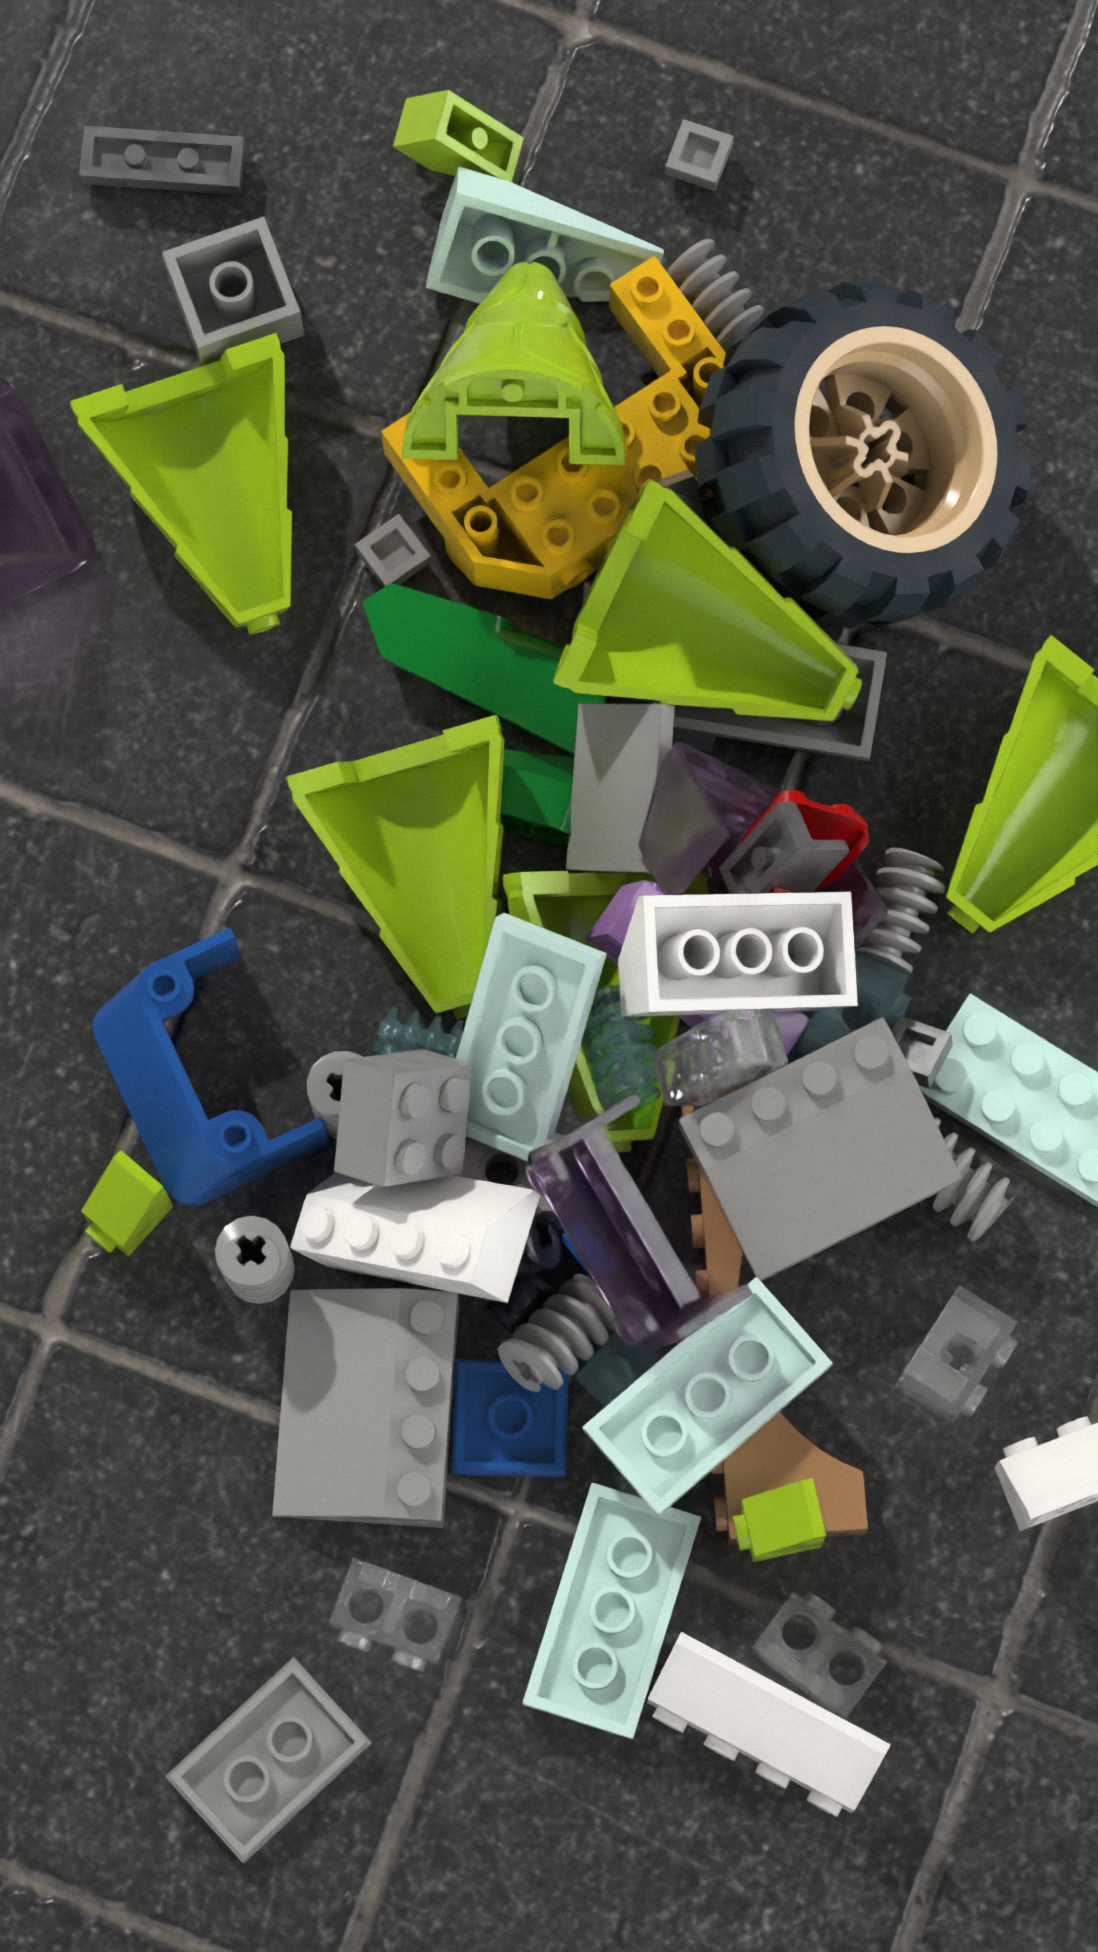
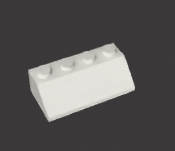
[618,892,858,1017]
[290,1172,541,1303]
[994,1416,1098,1531]
[647,1632,890,1817]

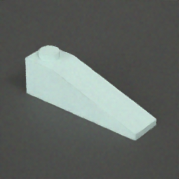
[426,166,664,303]

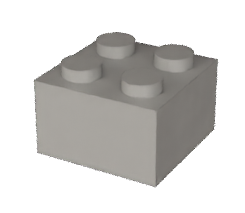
[162,216,305,366]
[334,1049,473,1187]

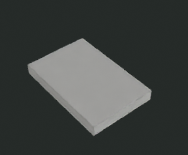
[566,704,675,874]
[165,1657,372,1863]

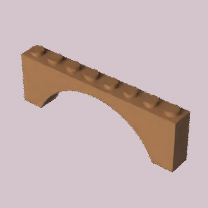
[681,1083,868,1545]

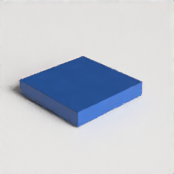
[452,1359,568,1477]

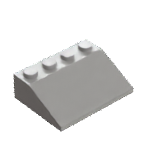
[679,1017,962,1281]
[272,1288,460,1528]

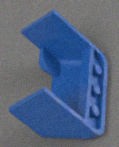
[93,928,331,1206]

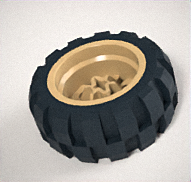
[694,282,1032,629]

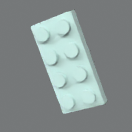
[456,913,607,1166]
[919,994,1098,1207]
[583,1277,833,1517]
[522,1483,701,1740]

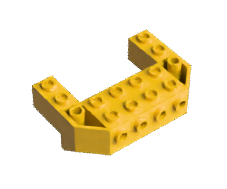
[381,255,726,600]

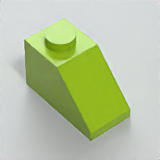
[393,90,524,182]
[81,1150,174,1257]
[732,1478,826,1562]

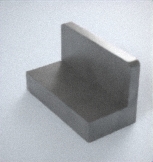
[719,802,849,894]

